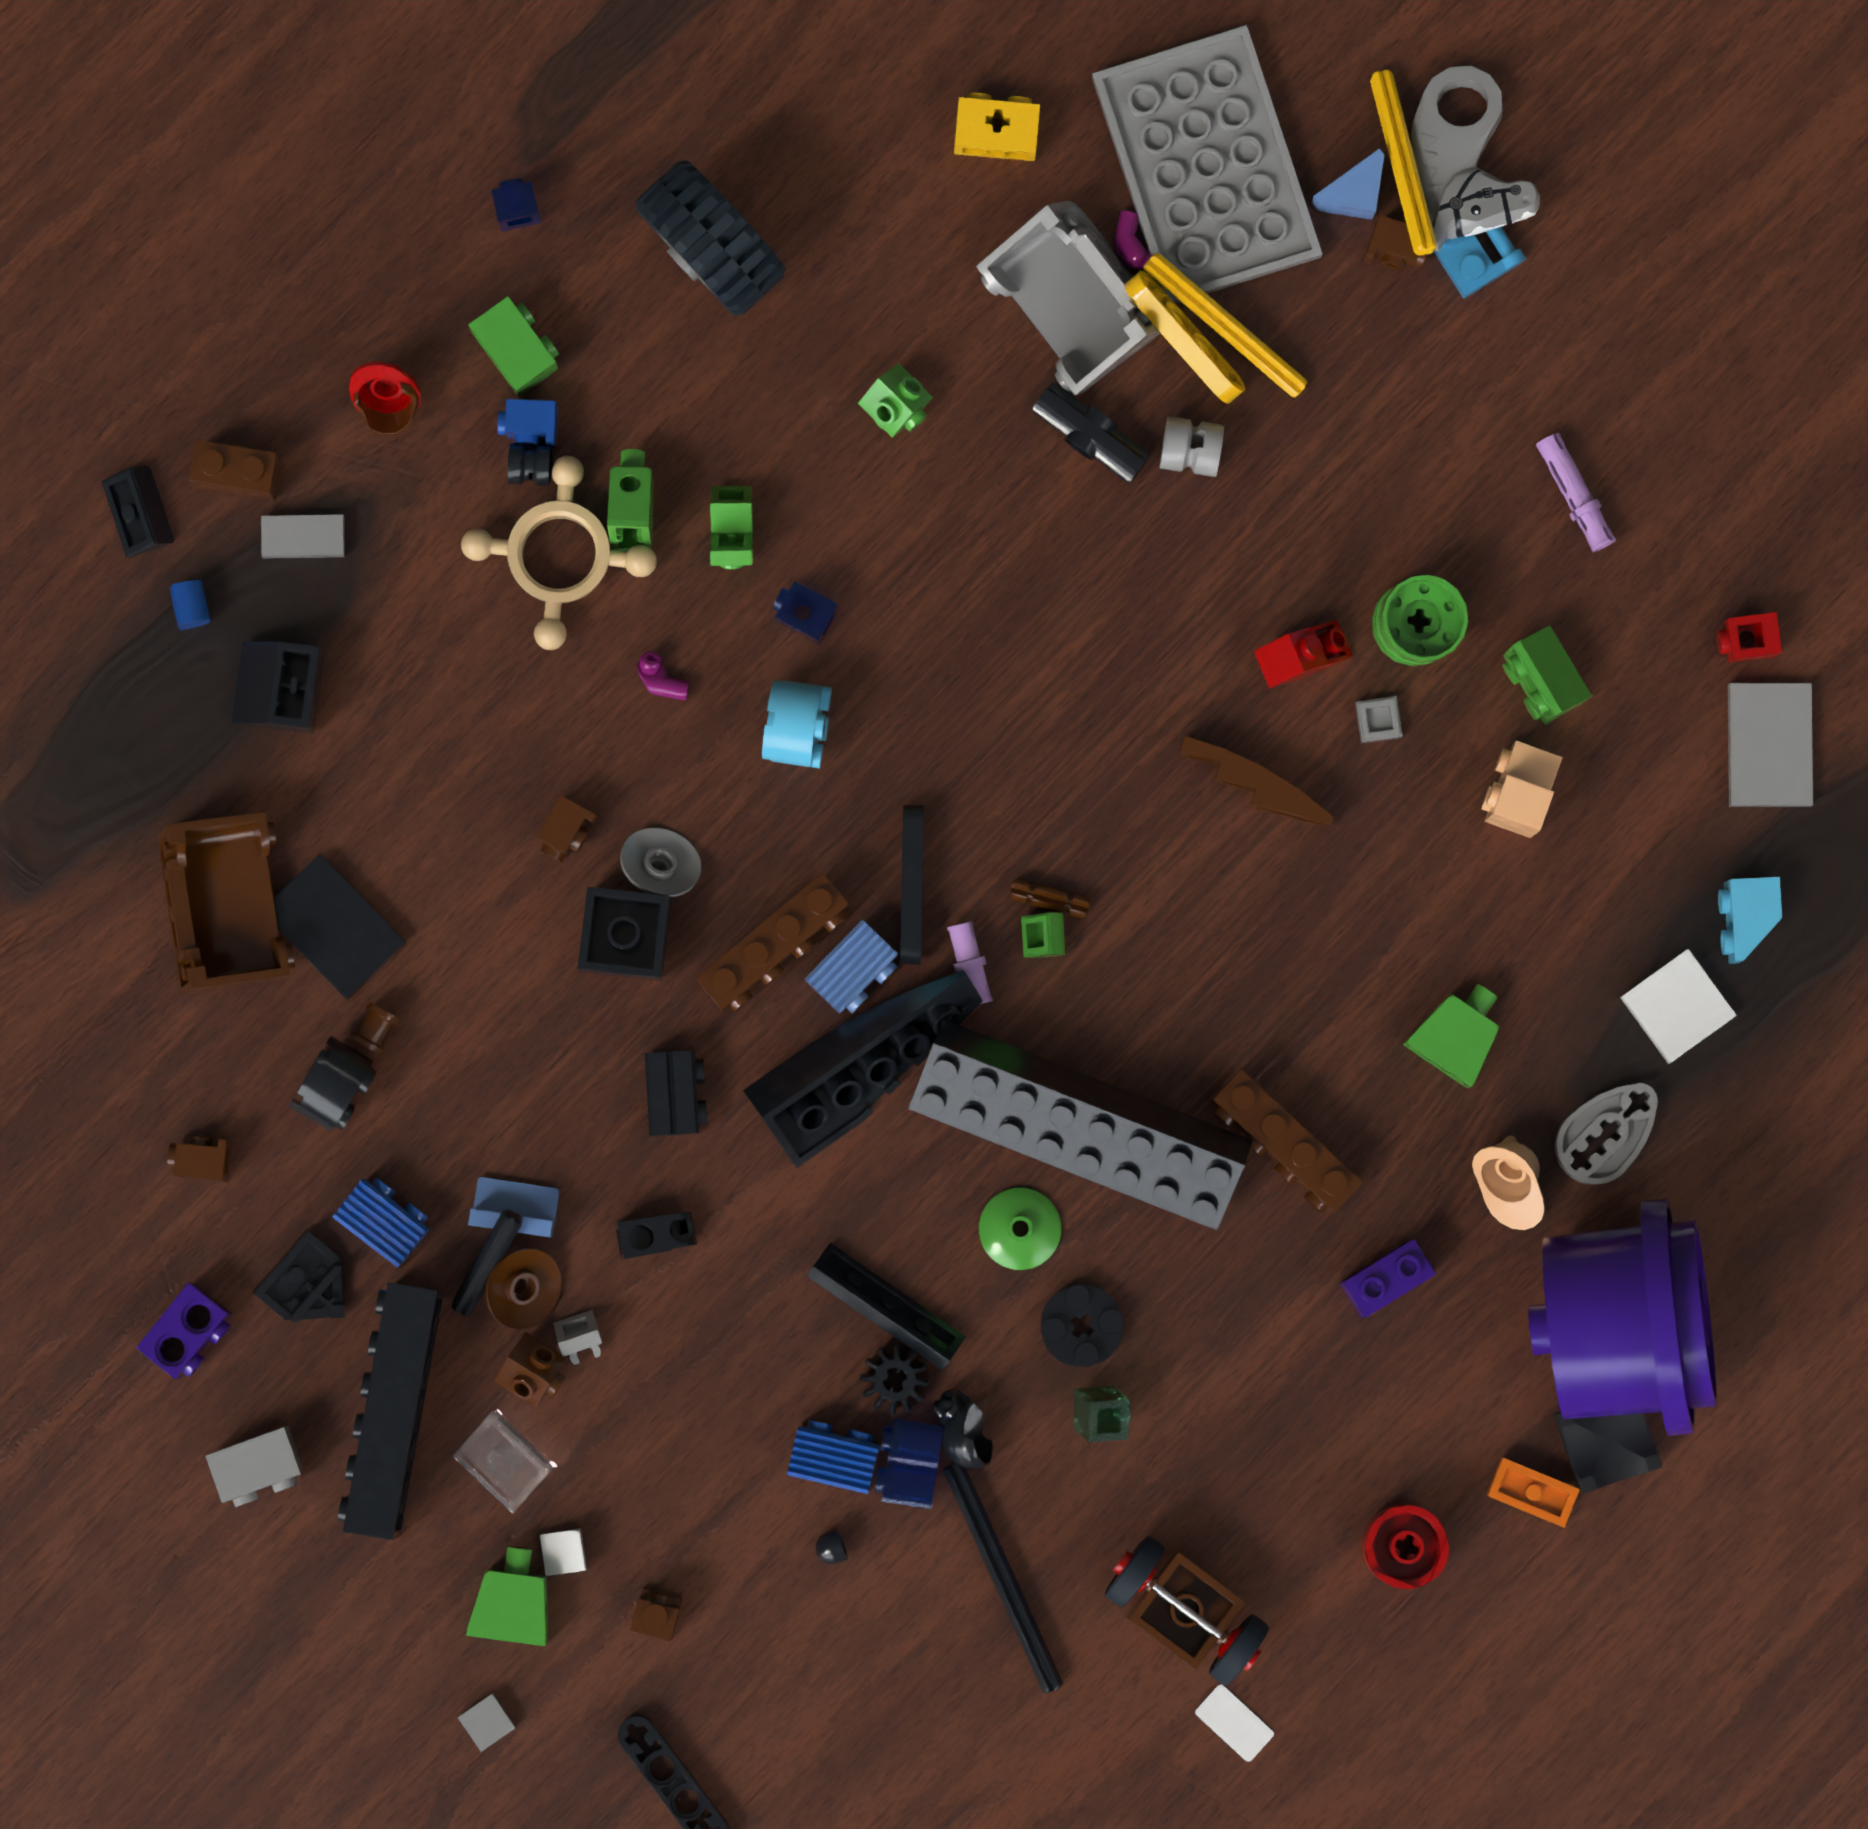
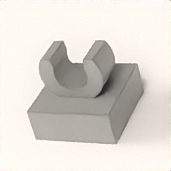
[553,1309,602,1365]

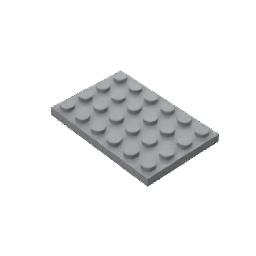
[1092,25,1323,303]

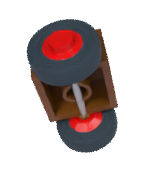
[1105,1536,1269,1686]

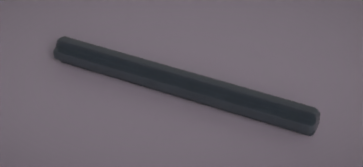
[943,1462,1063,1693]

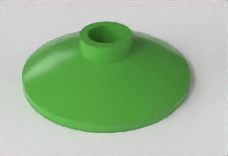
[979,1188,1061,1270]

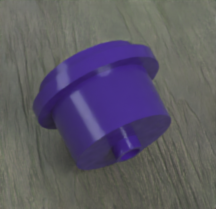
[1528,1198,1717,1436]

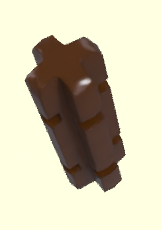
[1009,878,1090,919]

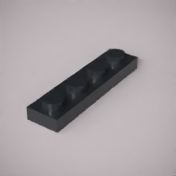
[807,1243,966,1370]

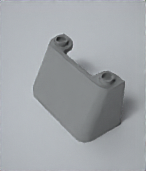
[976,200,1161,395]

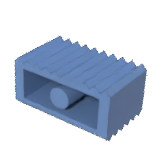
[805,920,898,1015]

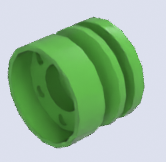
[1371,575,1468,666]

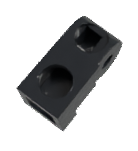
[615,1212,697,1260]

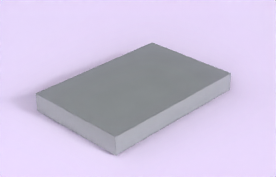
[1728,683,1813,807]

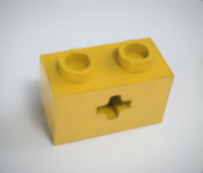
[954,93,1040,161]

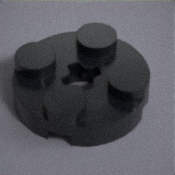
[1041,1285,1123,1367]

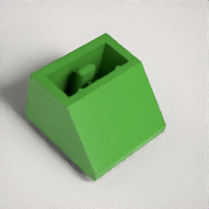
[1502,626,1592,725]

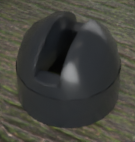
[815,1528,848,1564]

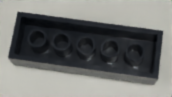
[338,1282,444,1540]

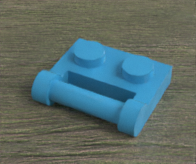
[1434,227,1527,299]

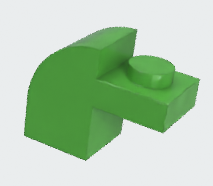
[710,486,753,570]

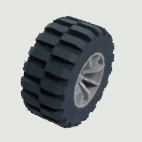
[635,160,786,316]

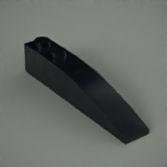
[743,970,983,1168]

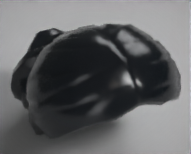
[933,1389,993,1469]

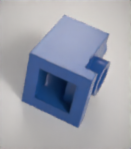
[498,399,558,448]

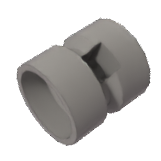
[1159,416,1225,477]

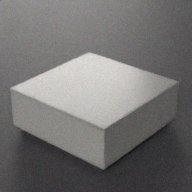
[1355,696,1403,744]
[458,1693,516,1752]

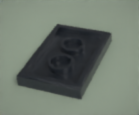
[273,854,406,1000]

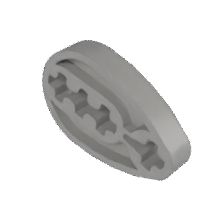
[1554,1083,1658,1185]

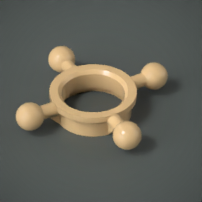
[461,456,657,650]

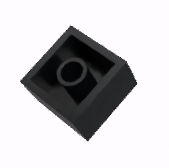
[578,887,672,981]

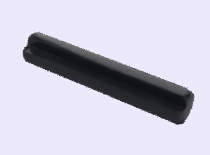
[452,1209,523,1316]

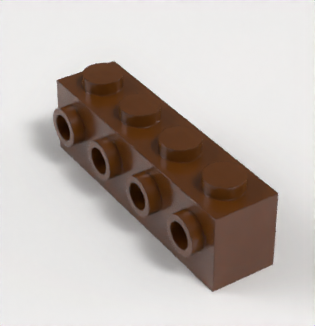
[695,873,849,1013]
[1210,1069,1363,1214]

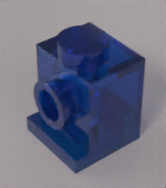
[491,178,541,232]
[772,581,838,645]

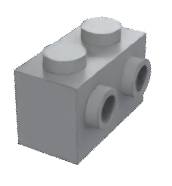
[205,1426,305,1507]

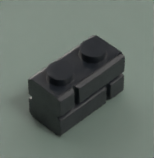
[644,1050,708,1137]

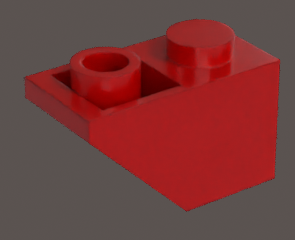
[1254,620,1353,689]

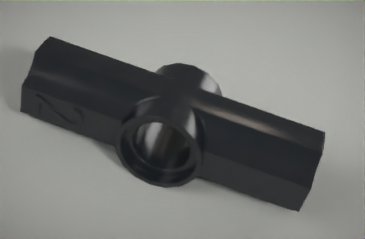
[1031,382,1150,484]

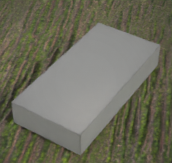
[261,514,345,559]

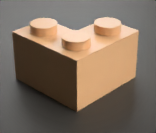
[1481,741,1563,838]

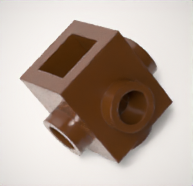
[494,1332,568,1408]

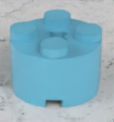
[762,680,832,769]

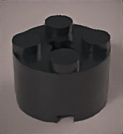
[288,1036,377,1132]

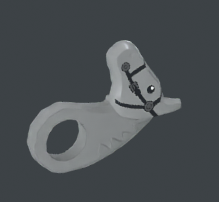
[1411,66,1540,252]

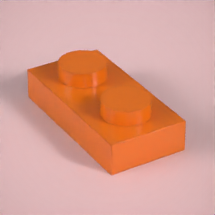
[1486,1457,1580,1528]

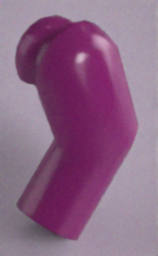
[1113,211,1151,270]
[637,651,690,701]

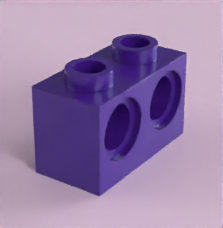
[1340,1239,1436,1318]
[136,1283,232,1379]

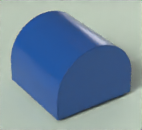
[170,580,211,630]

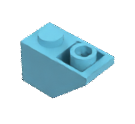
[1718,877,1782,964]

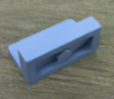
[468,1177,560,1238]

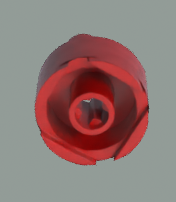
[1361,1504,1449,1590]

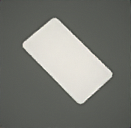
[1195,1684,1274,1762]

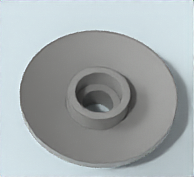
[620,828,701,897]

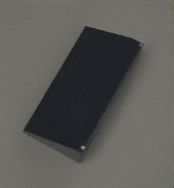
[101,466,174,558]

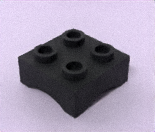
[1553,1411,1662,1493]

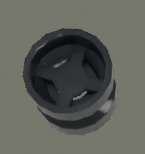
[508,443,552,486]

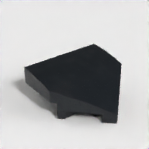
[253,1229,345,1322]

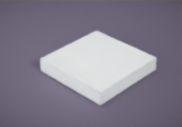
[1620,949,1737,1064]

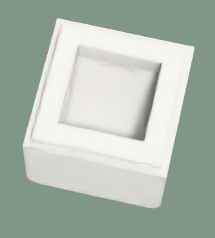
[540,1528,587,1576]

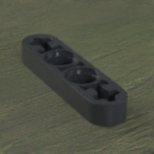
[900,805,924,965]
[618,1715,730,1829]

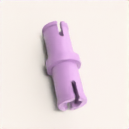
[947,921,993,1004]

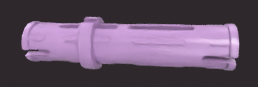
[1536,432,1616,553]

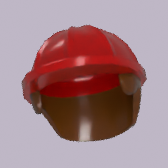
[349,361,422,435]

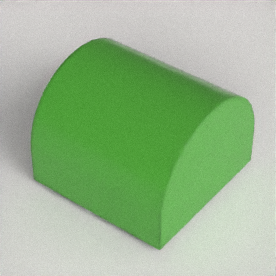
[1021,913,1066,958]

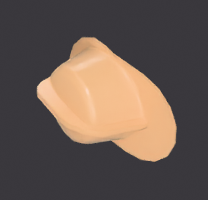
[1472,1136,1545,1230]

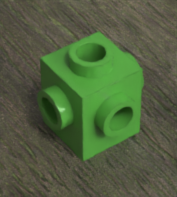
[858,363,933,438]

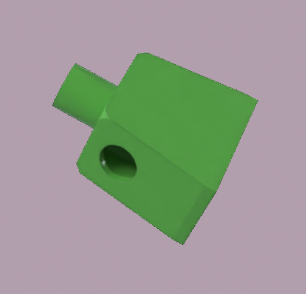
[607,449,654,551]
[1403,984,1499,1089]
[466,1547,549,1646]

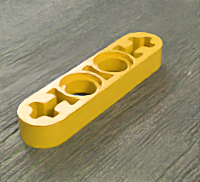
[1124,271,1245,404]

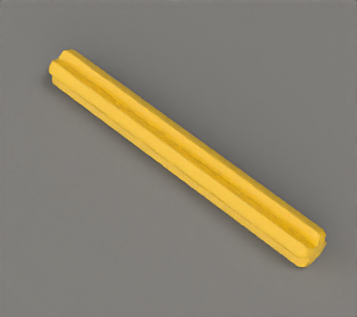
[1370,70,1437,256]
[1143,253,1308,397]

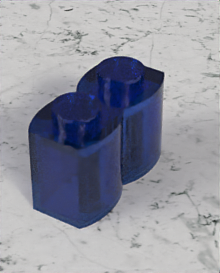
[874,1419,944,1509]

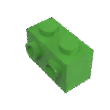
[468,296,559,397]

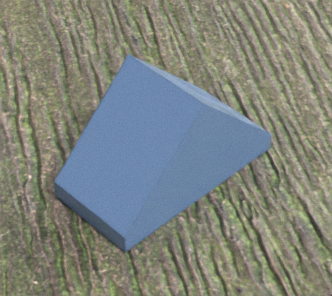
[1311,148,1384,220]

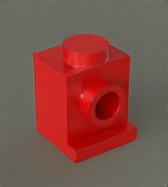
[1717,612,1782,663]

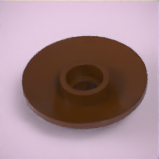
[485,1248,562,1329]

